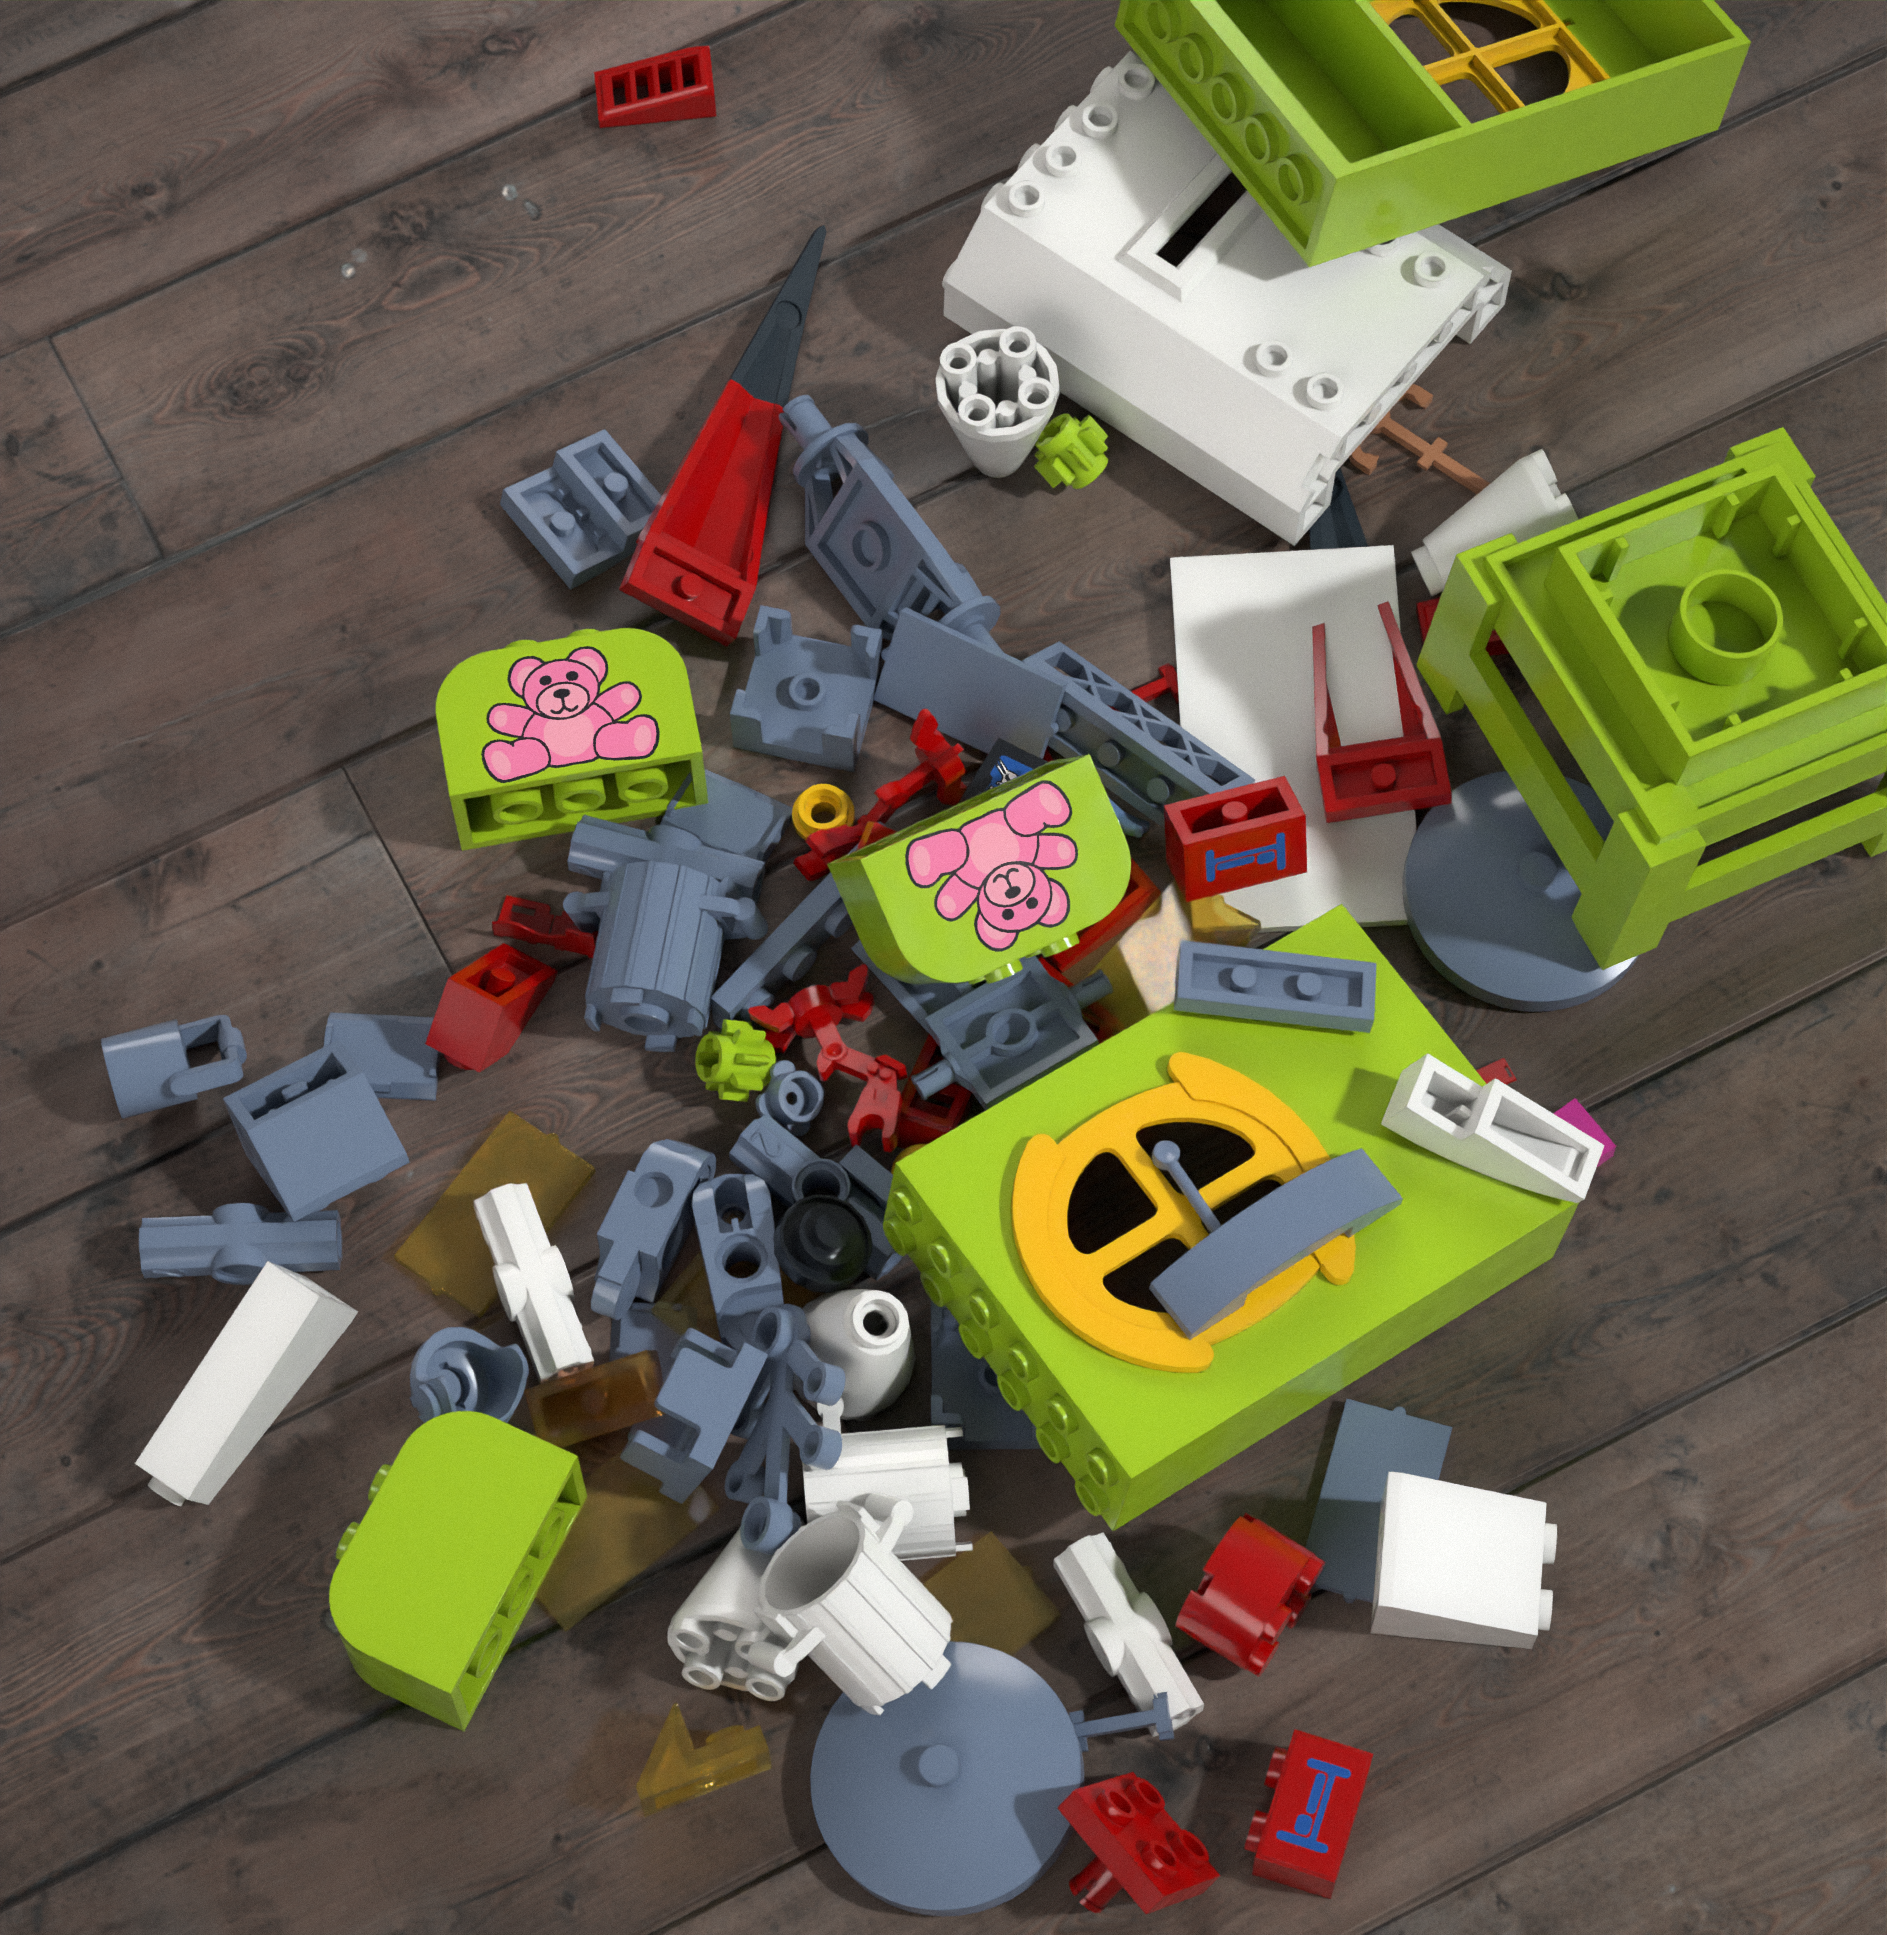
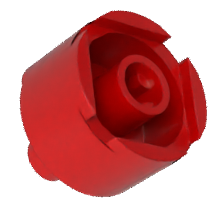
[1175,1513,1326,1677]

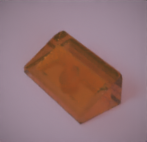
[524,1350,666,1448]

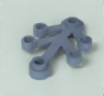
[725,1304,846,1555]

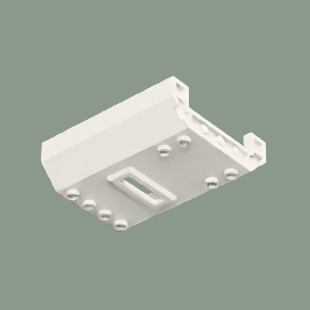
[942,51,1512,546]

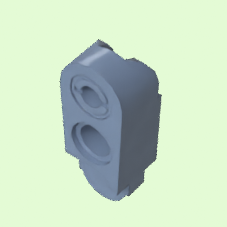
[591,1139,716,1321]
[692,1174,784,1350]

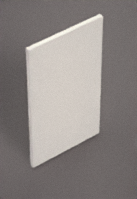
[1170,545,1416,937]

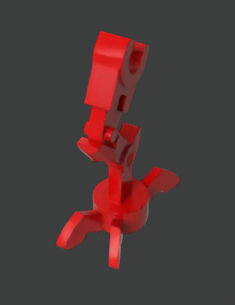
[793,708,967,881]
[748,964,908,1152]

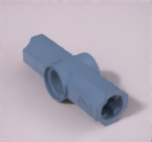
[567,815,765,906]
[729,1114,903,1281]
[139,1203,342,1285]

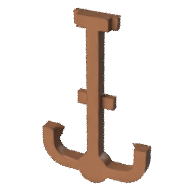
[1348,384,1490,494]

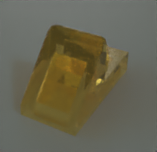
[636,1702,772,1817]

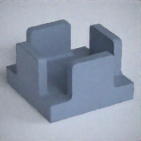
[620,1328,768,1504]

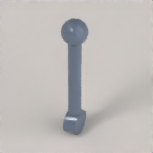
[1152,1140,1222,1233]

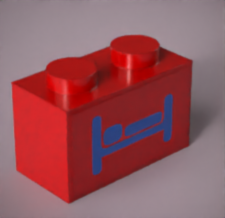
[1164,776,1307,902]
[1244,1729,1373,1899]

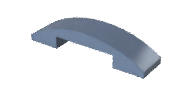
[1149,1148,1403,1340]

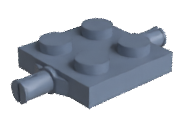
[911,956,1114,1111]

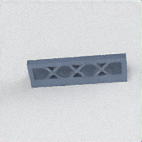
[1022,641,1255,829]

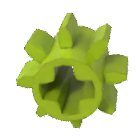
[1034,413,1108,489]
[695,1019,776,1102]

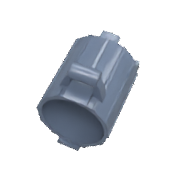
[563,860,768,1052]

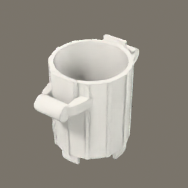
[802,1398,973,1561]
[748,1492,953,1715]

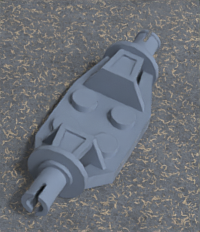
[779,395,1004,653]

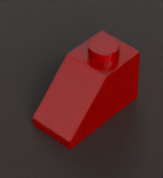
[425,943,558,1073]

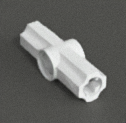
[474,1183,594,1385]
[1053,1532,1204,1737]

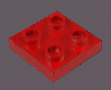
[1057,1772,1221,1914]

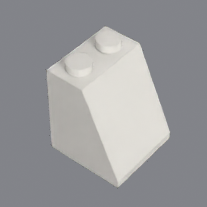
[1370,1472,1557,1649]

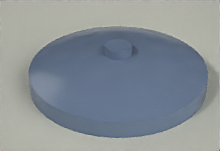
[1402,771,1639,1012]
[810,1641,1084,1917]

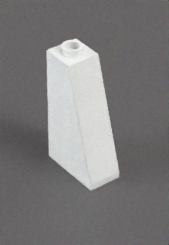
[135,1261,358,1506]

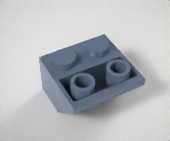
[223,1040,410,1222]

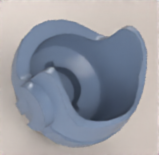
[409,1327,529,1423]

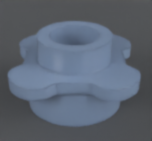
[756,1060,824,1137]

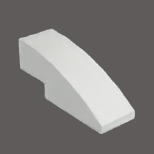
[1381,1053,1605,1204]

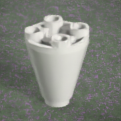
[935,326,1060,478]
[1411,449,1578,596]
[793,1289,915,1421]
[668,1516,805,1701]

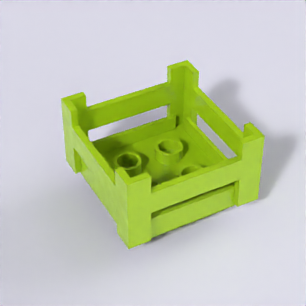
[1416,427,1887,970]

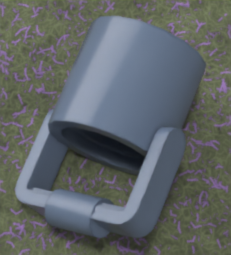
[101,1015,247,1119]

